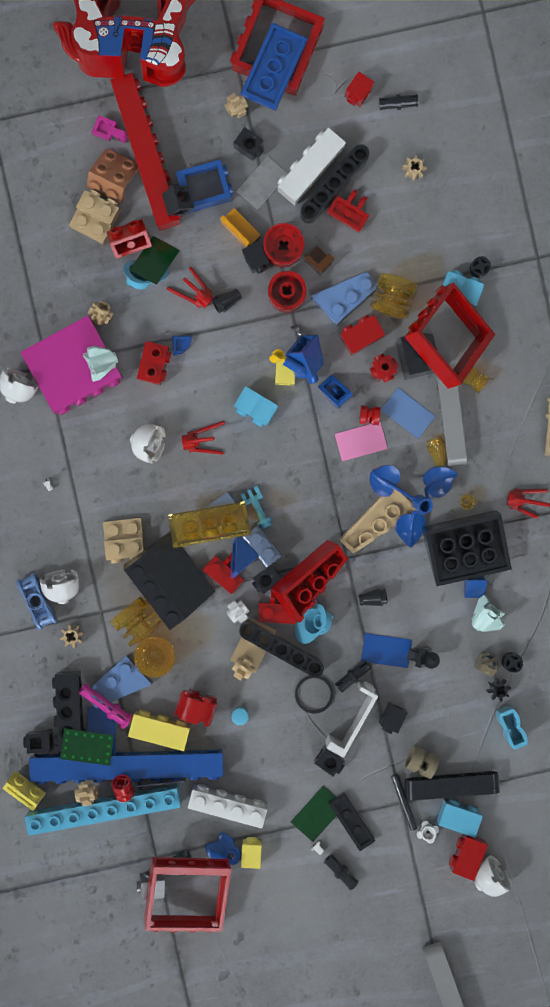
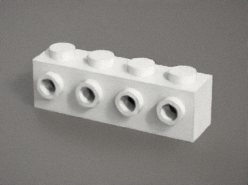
[277,128,346,206]
[188,784,267,829]

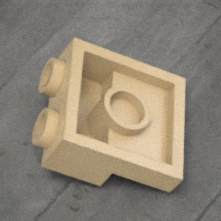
[69,189,121,245]
[103,518,145,564]

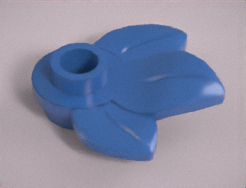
[205,832,242,865]

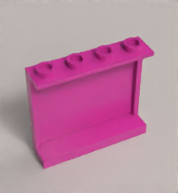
[20,315,123,415]

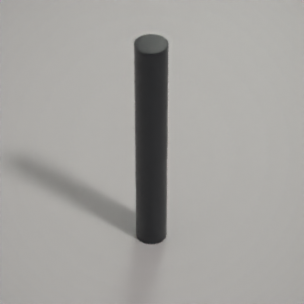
[391,774,417,831]

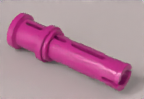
[79,684,133,729]

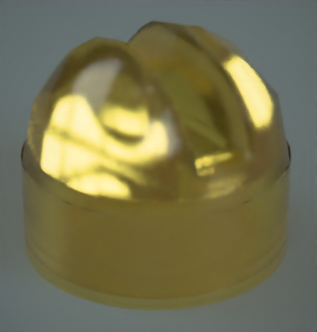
[459,494,476,510]

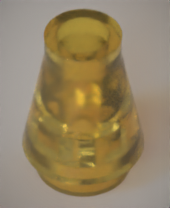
[426,437,447,467]

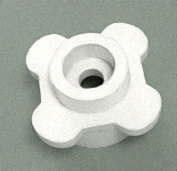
[417,821,439,844]

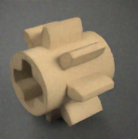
[224,93,248,119]
[402,155,427,181]
[88,301,114,325]
[60,624,85,648]
[231,656,255,681]
[75,781,98,806]

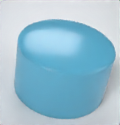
[231,706,249,725]

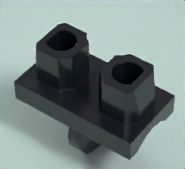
[407,647,440,669]

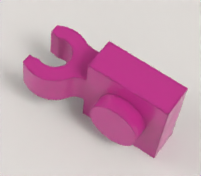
[91,115,128,143]

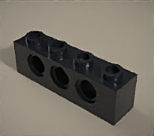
[52,671,84,752]

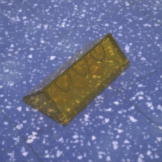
[168,502,251,548]

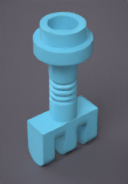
[240,486,272,530]

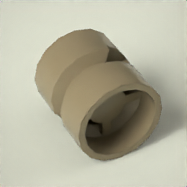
[405,745,440,779]

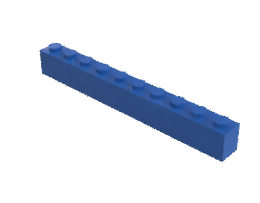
[29,749,224,784]

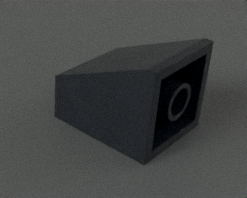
[396,333,437,380]

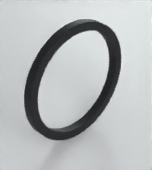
[295,676,333,714]

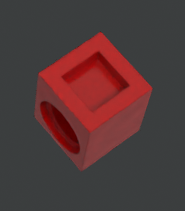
[344,71,375,107]

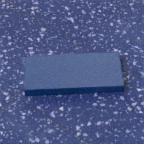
[241,22,308,111]

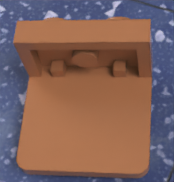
[87,149,138,204]

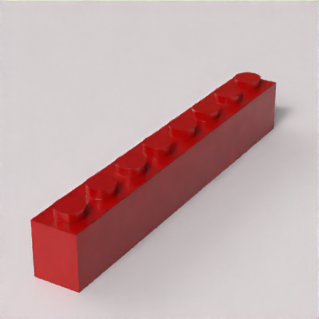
[110,73,182,231]

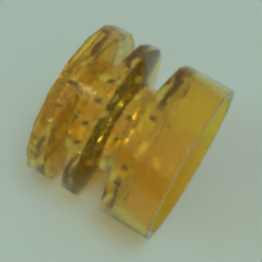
[370,273,418,319]
[109,596,161,647]
[133,637,175,677]

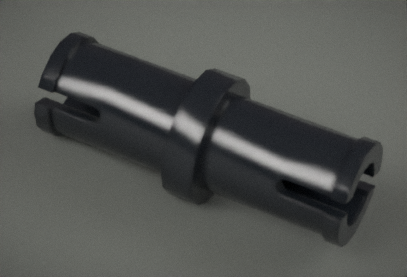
[379,94,418,110]
[335,659,372,693]
[324,854,359,890]

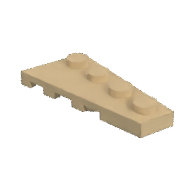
[339,489,416,554]

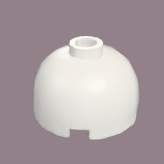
[0,368,39,404]
[130,424,166,463]
[40,569,79,604]
[474,855,511,897]

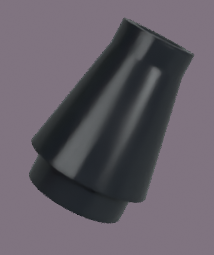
[212,289,242,313]
[359,588,388,606]

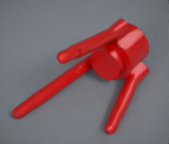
[166,267,214,308]
[182,421,225,455]
[507,488,550,519]

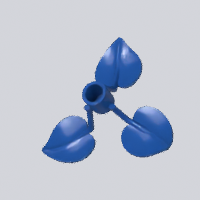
[369,465,458,548]

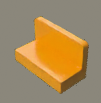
[220,208,261,248]

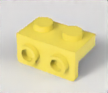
[2,770,46,811]

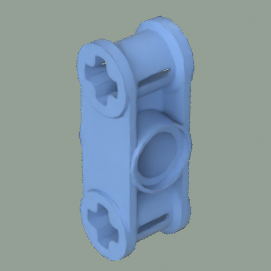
[16,572,58,630]

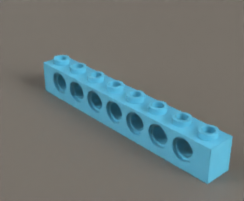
[24,783,182,836]

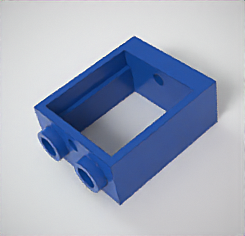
[176,160,234,214]

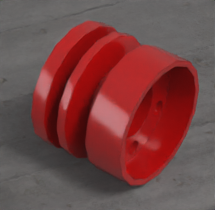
[263,223,304,268]

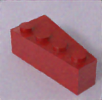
[271,540,347,623]

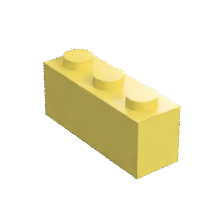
[128,710,191,751]

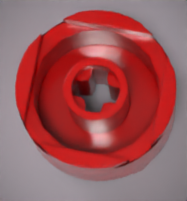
[268,271,307,313]
[174,689,218,727]

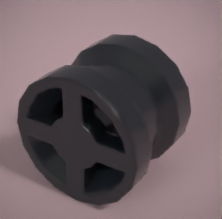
[469,256,491,278]
[501,652,523,673]

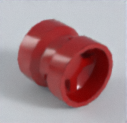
[359,405,380,426]
[111,774,134,802]

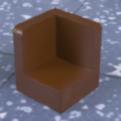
[304,246,334,276]

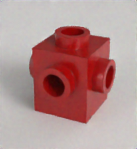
[369,354,399,383]

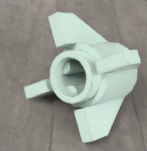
[83,346,118,382]
[471,595,506,632]

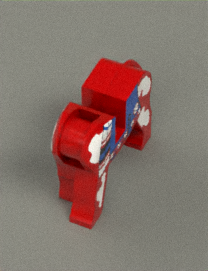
[53,0,195,87]

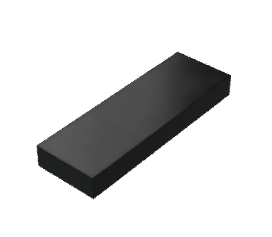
[328,792,375,851]

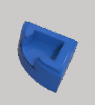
[172,336,192,356]

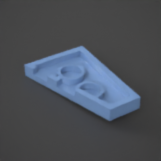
[311,272,379,325]
[91,655,152,708]

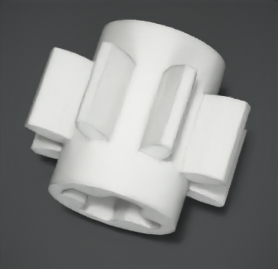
[226,600,250,623]

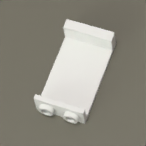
[325,681,378,758]

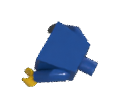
[269,325,324,384]

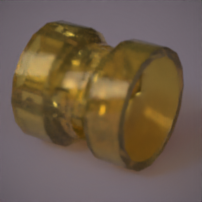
[463,367,489,393]

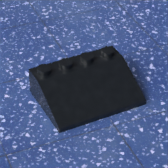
[422,510,512,587]
[123,531,215,630]

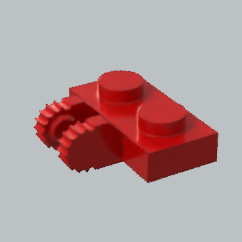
[327,189,370,233]
[203,553,244,595]
[258,590,296,624]

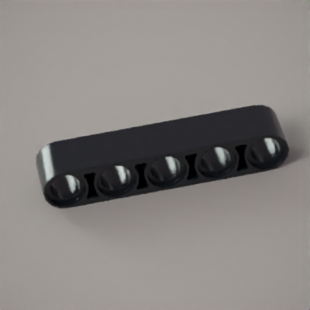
[300,144,370,224]
[239,621,324,677]
[405,771,500,801]

